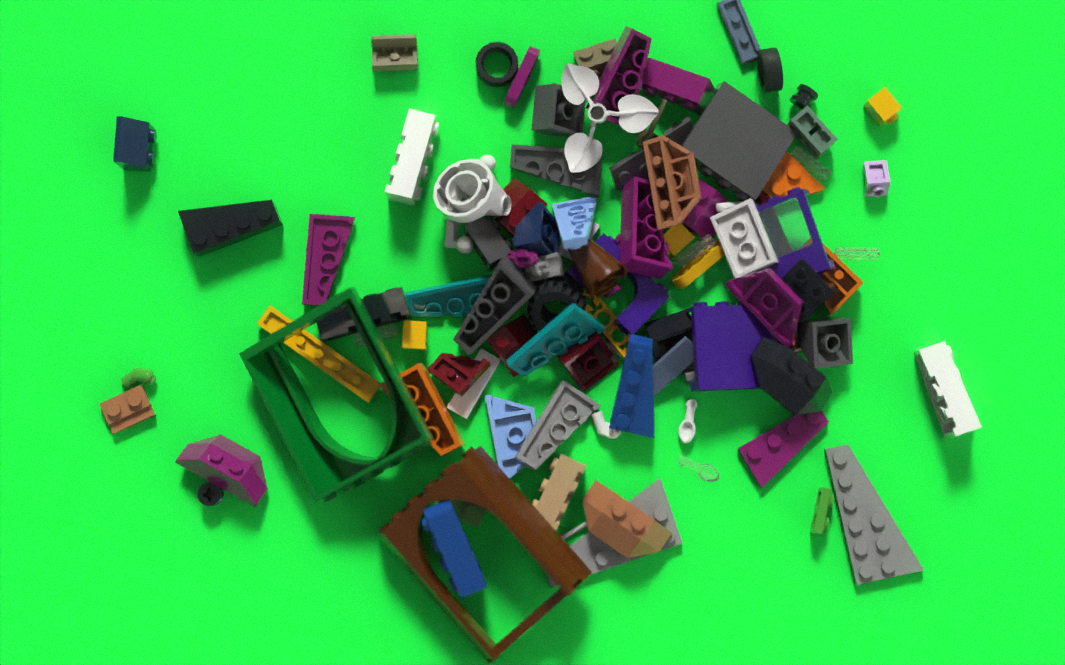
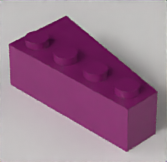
[586,26,652,126]
[620,176,673,279]

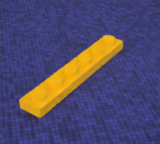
[257,305,381,403]

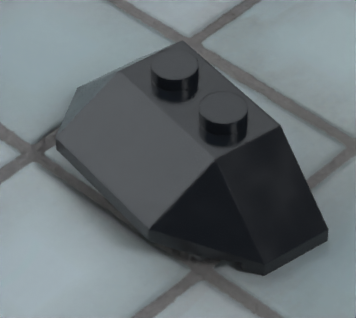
[750,337,832,415]

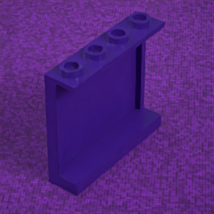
[686,301,783,392]

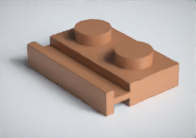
[99,385,156,434]

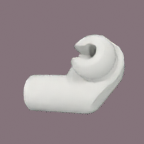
[591,411,621,439]

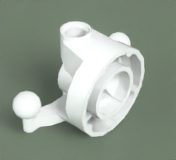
[433,155,511,254]

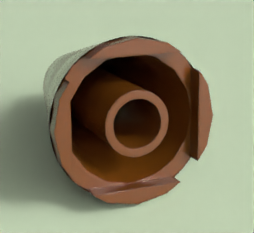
[567,238,628,298]

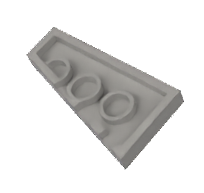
[514,380,601,470]

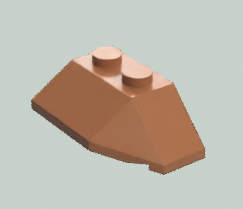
[643,135,701,230]
[582,480,672,558]

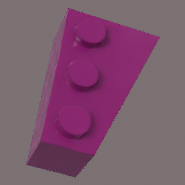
[641,57,715,115]

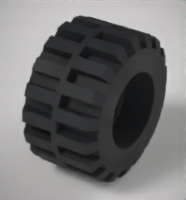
[527,277,586,331]

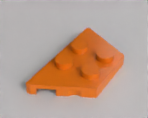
[762,151,824,198]

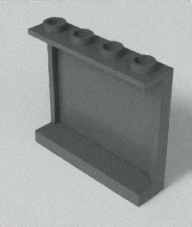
[682,81,798,202]

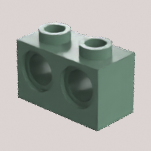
[787,105,838,160]

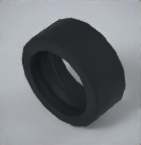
[475,42,518,87]
[757,47,783,93]

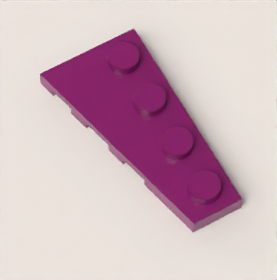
[302,214,356,306]
[737,410,829,488]

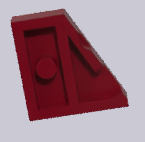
[427,353,491,397]

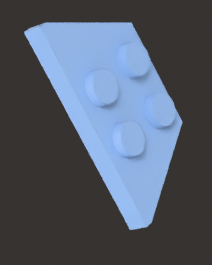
[485,395,537,478]

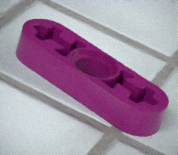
[504,46,541,109]

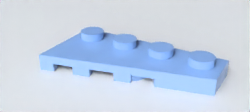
[552,196,597,249]

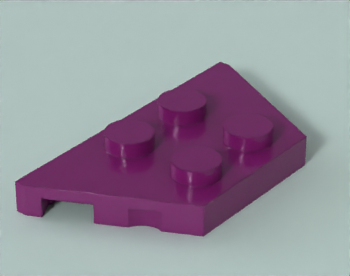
[725,268,803,347]

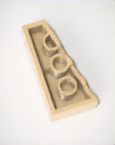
[533,454,586,530]

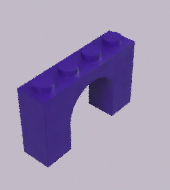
[564,233,670,337]

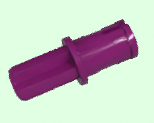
[506,249,539,268]

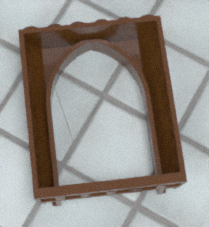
[378,446,592,664]

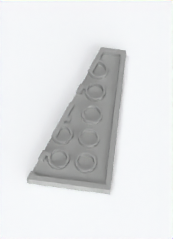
[824,444,924,585]
[546,478,683,588]

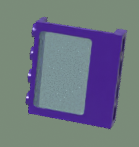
[755,187,836,279]

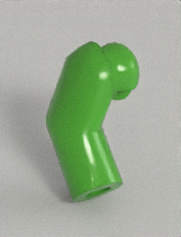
[121,367,156,388]

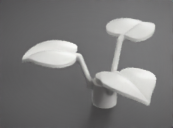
[562,63,659,173]

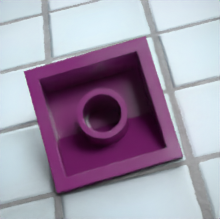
[682,178,728,245]

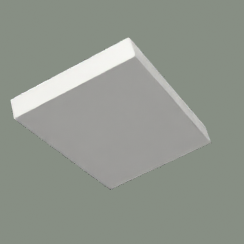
[710,198,778,279]

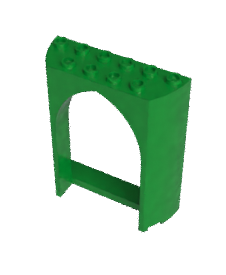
[239,287,434,502]

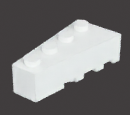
[385,109,439,206]
[914,341,982,438]

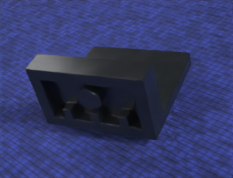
[781,259,839,323]

